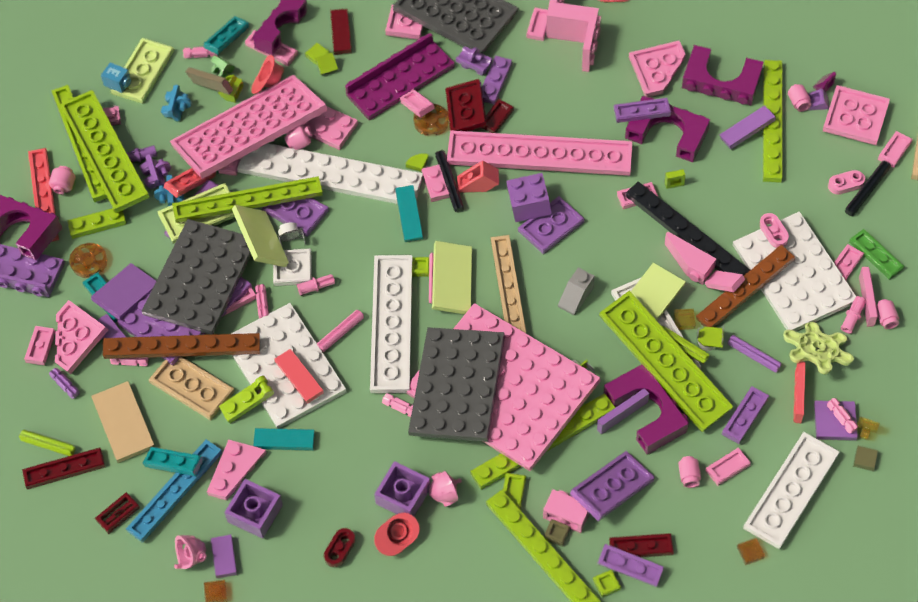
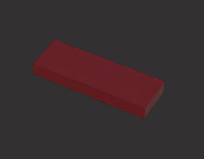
[330,9,351,55]
[609,533,673,558]

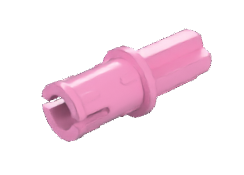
[296,274,335,296]
[840,296,866,334]

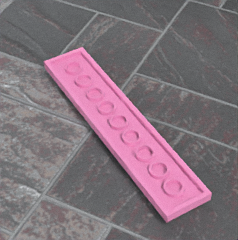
[447,131,632,176]

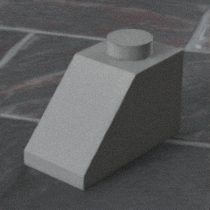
[558,267,595,315]

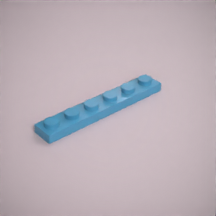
[126,439,222,543]

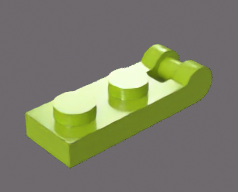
[219,375,274,424]

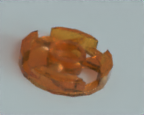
[413,104,449,136]
[69,243,108,278]

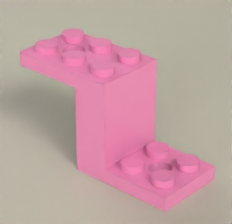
[546,0,601,72]

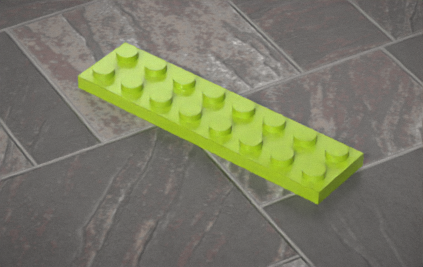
[59,90,149,213]
[599,290,733,432]

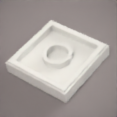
[273,248,312,286]

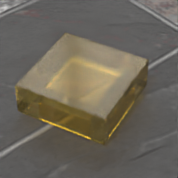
[674,309,696,330]

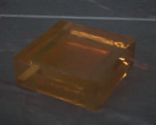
[737,538,765,565]

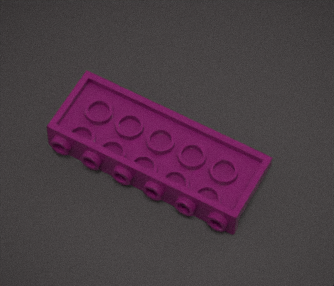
[345,33,455,121]

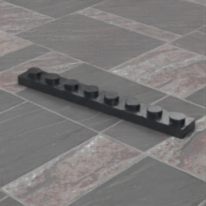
[625,181,750,276]

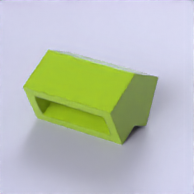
[218,74,244,103]

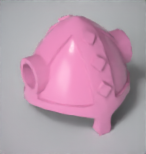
[429,471,462,507]
[174,535,206,569]

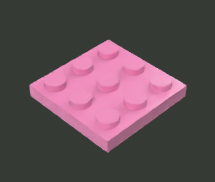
[823,85,890,145]

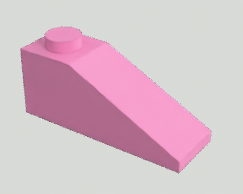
[665,232,716,285]

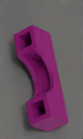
[252,0,307,55]

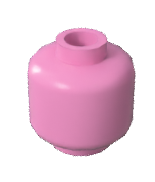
[284,125,313,150]
[49,166,76,194]

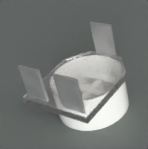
[278,222,306,246]

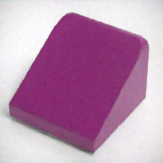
[813,71,836,92]

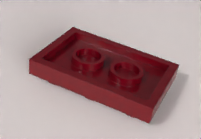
[445,79,487,131]

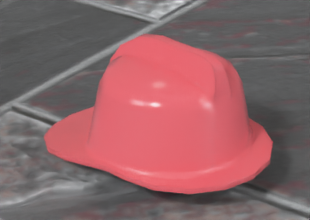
[251,55,284,94]
[374,513,419,556]

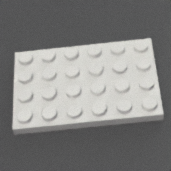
[733,211,856,331]
[231,303,347,429]

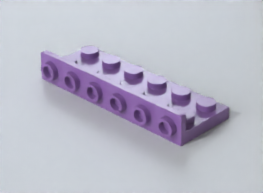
[0,244,65,297]

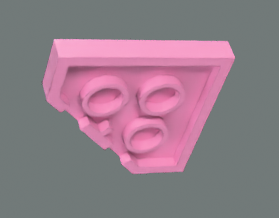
[629,40,685,97]
[55,300,108,374]

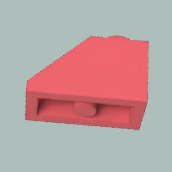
[457,161,499,193]

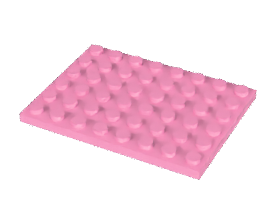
[406,303,601,472]

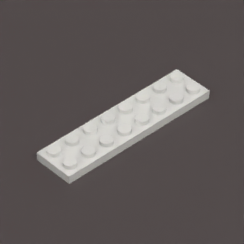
[370,255,412,393]

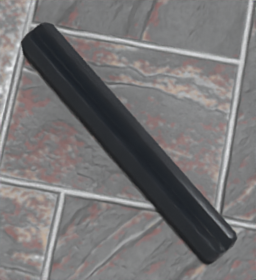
[435,150,464,212]
[845,160,891,216]

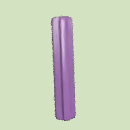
[728,335,782,372]

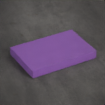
[518,196,584,254]
[262,198,329,237]
[91,263,156,321]

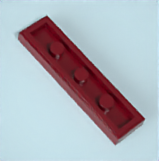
[22,447,105,490]

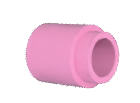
[788,84,811,112]
[876,299,899,329]
[678,456,701,488]

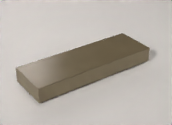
[185,67,233,95]

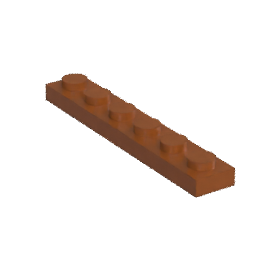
[696,245,795,327]

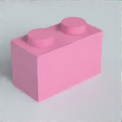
[543,489,590,533]

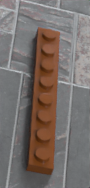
[103,333,260,359]

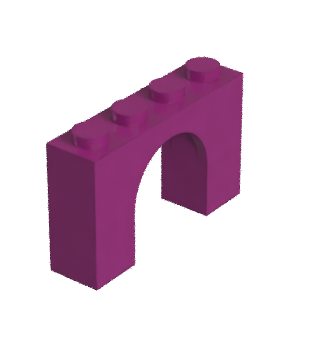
[682,45,764,105]
[625,96,710,163]
[0,195,63,260]
[603,364,689,455]

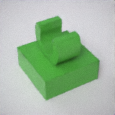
[211,55,235,78]

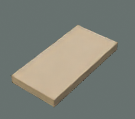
[149,357,235,421]
[91,381,155,463]

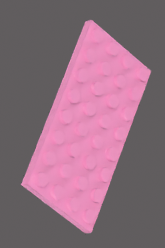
[170,75,328,179]

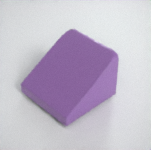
[808,88,830,110]

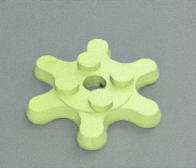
[783,322,854,375]

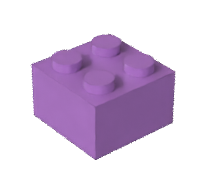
[506,173,552,222]
[374,461,431,517]
[224,479,283,539]

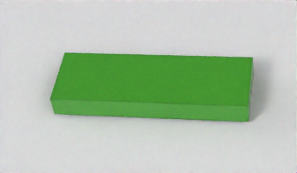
[849,229,904,280]

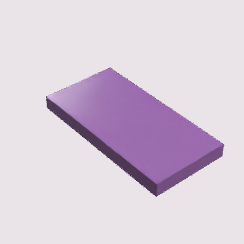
[570,451,655,521]

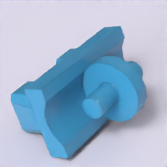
[161,85,192,122]
[154,175,184,207]

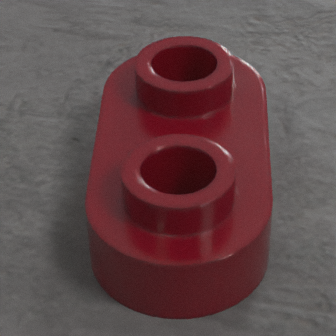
[324,528,355,567]

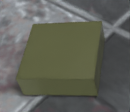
[853,446,878,471]
[543,519,570,547]

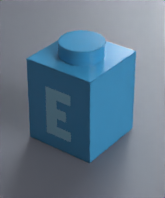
[101,63,131,93]

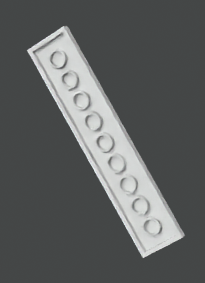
[237,143,423,204]

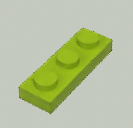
[67,208,127,239]

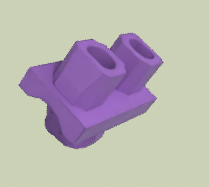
[456,46,492,76]
[140,154,171,189]

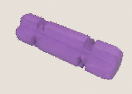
[49,368,80,399]

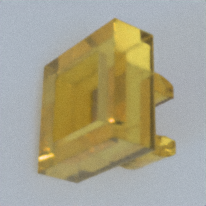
[857,417,880,440]

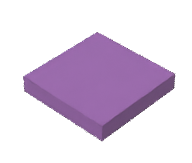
[814,401,858,440]

